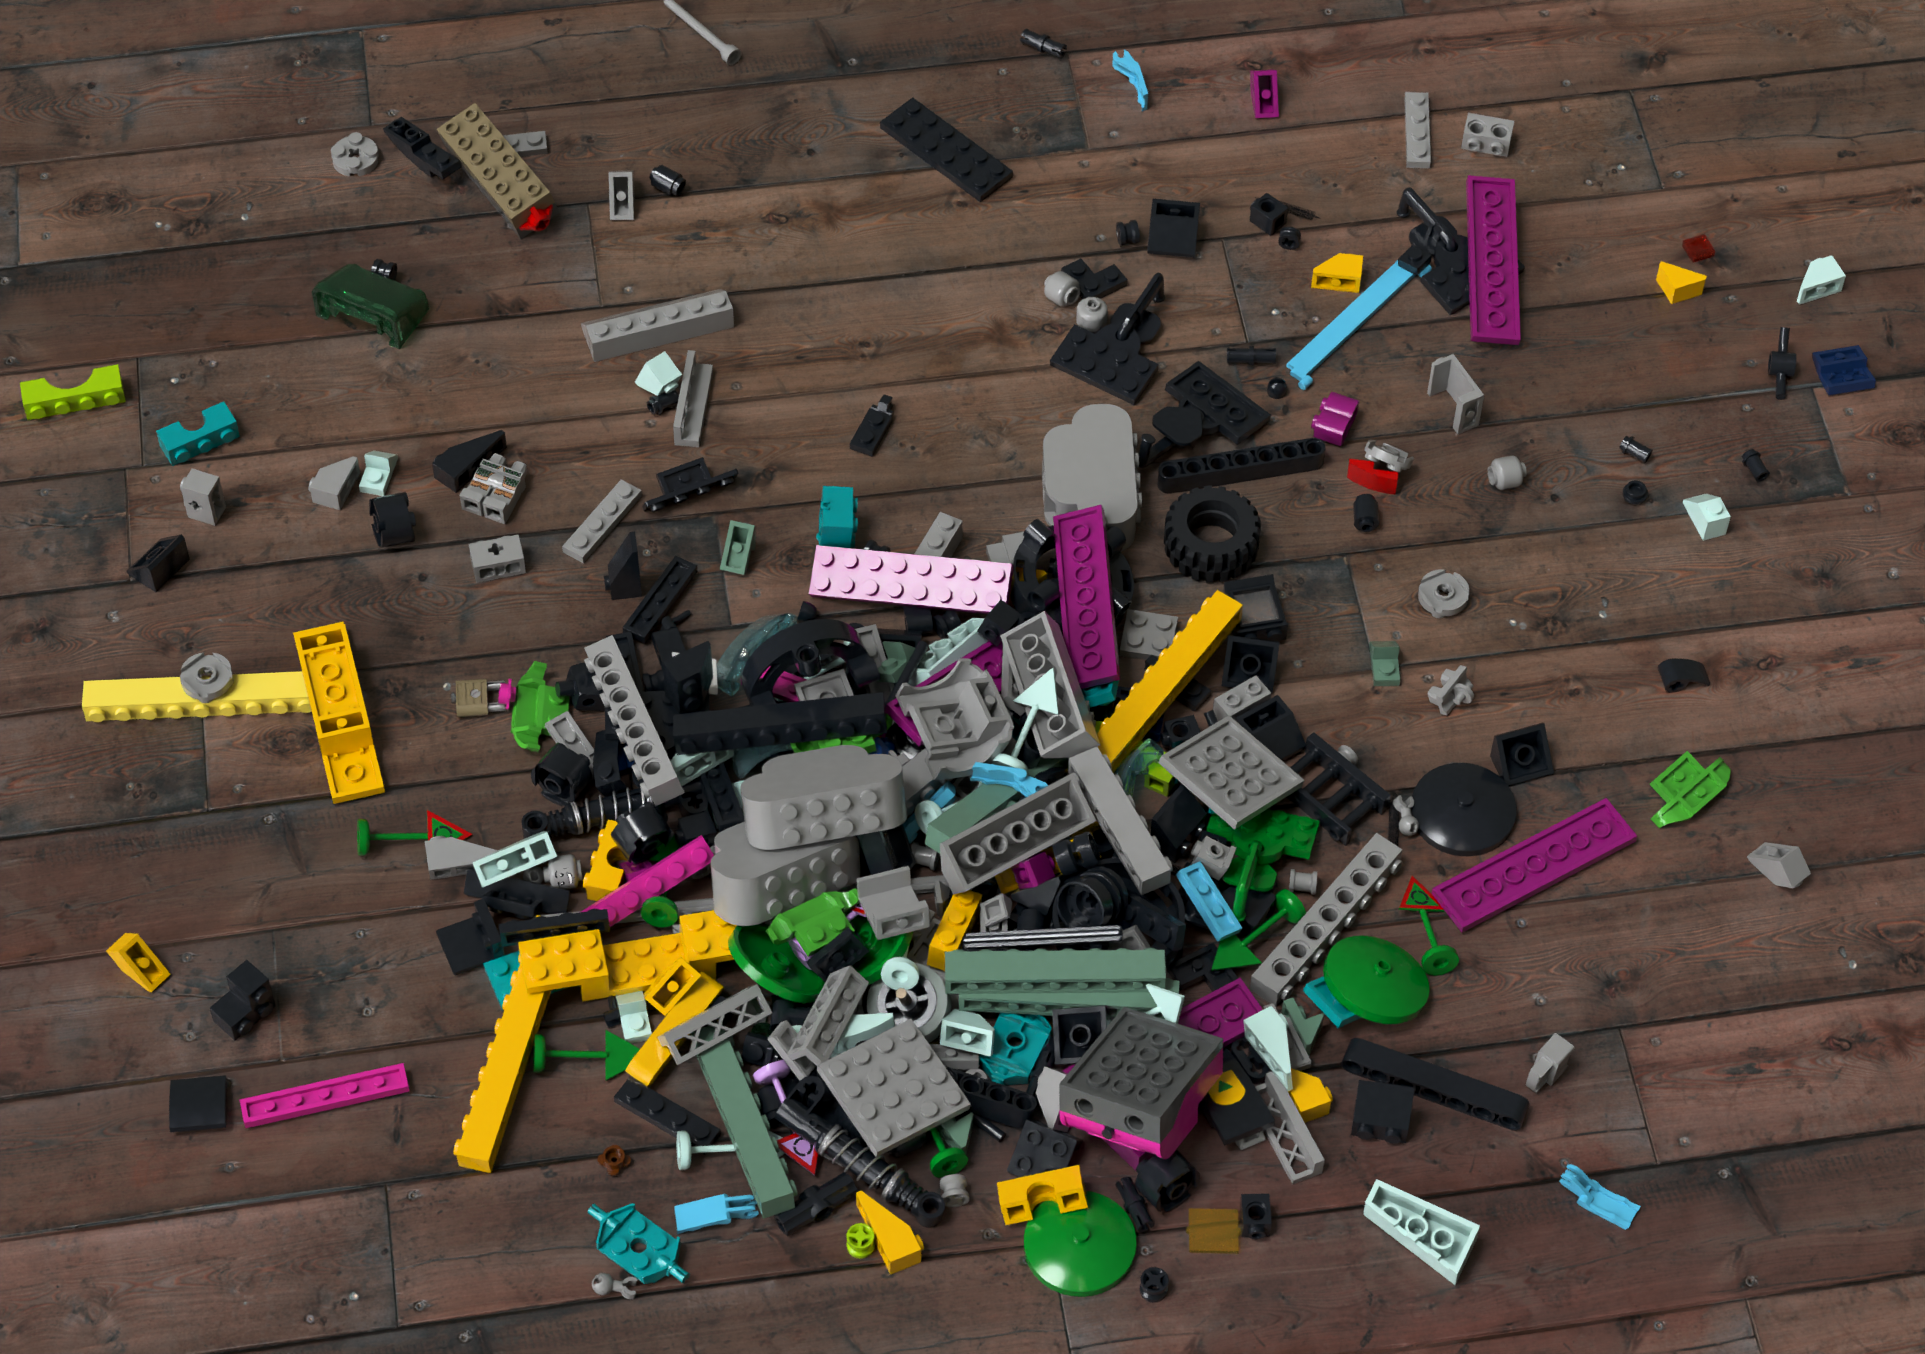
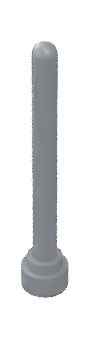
[664,0,741,65]

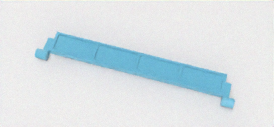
[1286,260,1432,390]

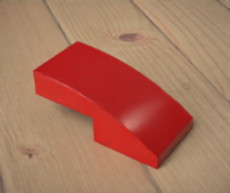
[1347,459,1398,495]

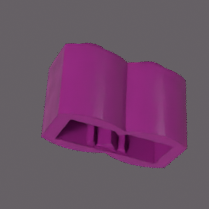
[1311,392,1359,446]

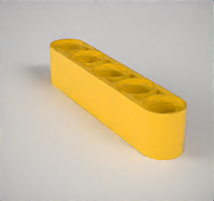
[625,971,724,1087]

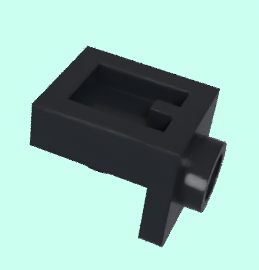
[741,1032,781,1066]

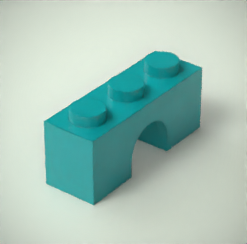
[156,401,240,466]

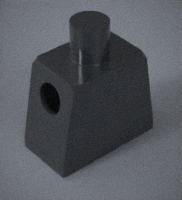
[555,662,605,711]
[1221,881,1278,937]

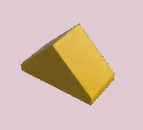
[1656,261,1707,304]

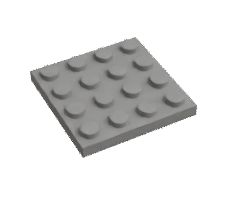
[1159,715,1304,830]
[817,1019,971,1157]

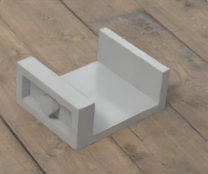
[1427,354,1484,434]
[857,866,930,940]

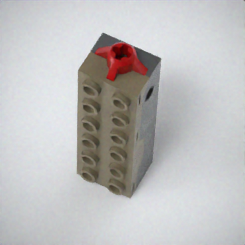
[437,103,560,239]

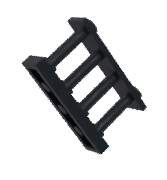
[1287,732,1391,846]

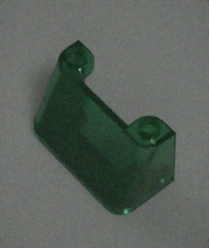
[312,264,429,349]

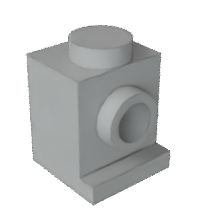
[1191,836,1236,880]

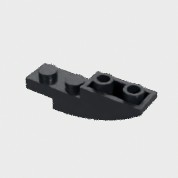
[383,117,462,179]

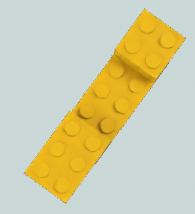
[293,621,385,804]
[518,910,737,1002]

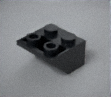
[1147,199,1200,258]
[1235,695,1306,761]

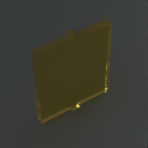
[1186,1208,1241,1254]

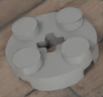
[331,132,379,176]
[1364,440,1414,472]
[1418,569,1469,619]
[180,653,234,703]

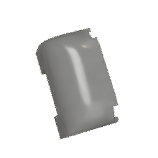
[895,658,1014,781]

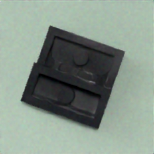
[169,1075,227,1132]

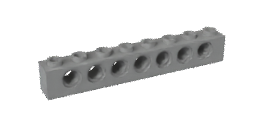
[584,635,685,806]
[1250,833,1403,1007]

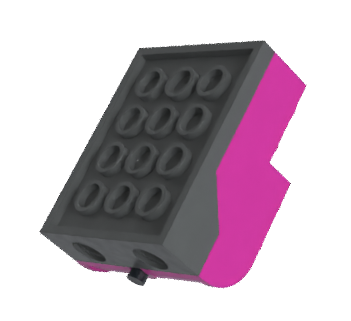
[1059,1007,1223,1159]

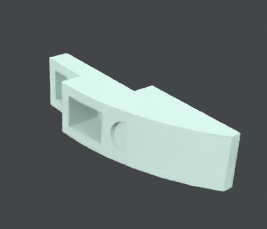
[792,1013,895,1058]

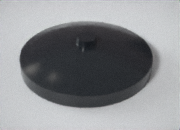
[1410,763,1517,857]

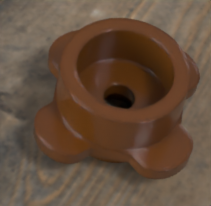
[597,1145,631,1176]

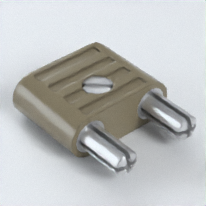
[456,679,506,717]

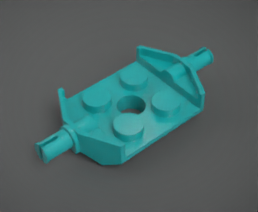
[979,1013,1052,1085]
[587,1203,690,1284]

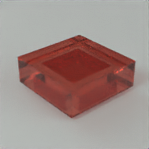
[1682,234,1715,263]

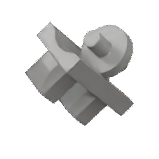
[1428,665,1474,716]

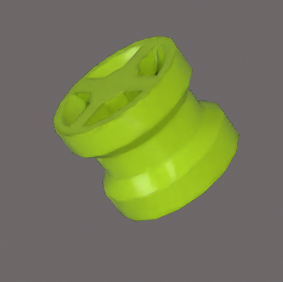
[846,1223,875,1259]

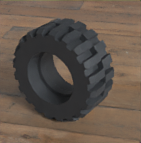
[1164,485,1261,583]

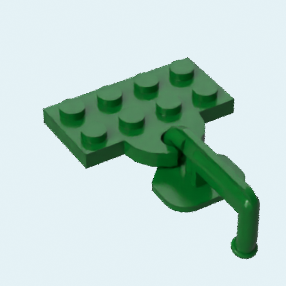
[1207,809,1320,922]

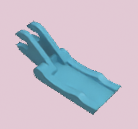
[1112,50,1148,111]
[970,762,1048,797]
[1559,1164,1641,1230]
[674,1194,759,1234]

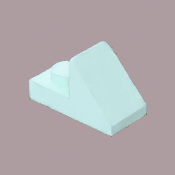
[359,451,398,496]
[616,991,652,1044]

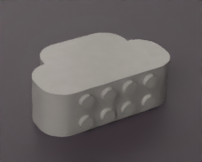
[1042,404,1142,552]
[740,745,907,850]
[711,822,861,926]

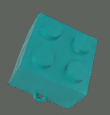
[816,486,858,548]

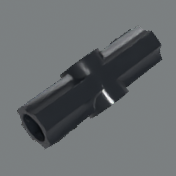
[774,1172,858,1236]

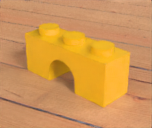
[583,820,628,901]
[927,890,982,971]
[997,1165,1088,1225]

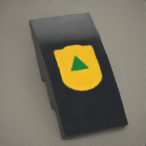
[1198,1047,1275,1146]

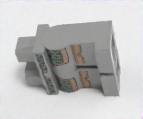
[459,453,527,524]

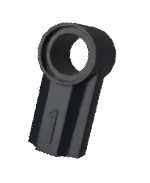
[769,1000,811,1032]

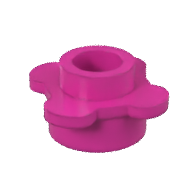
[498,678,516,710]

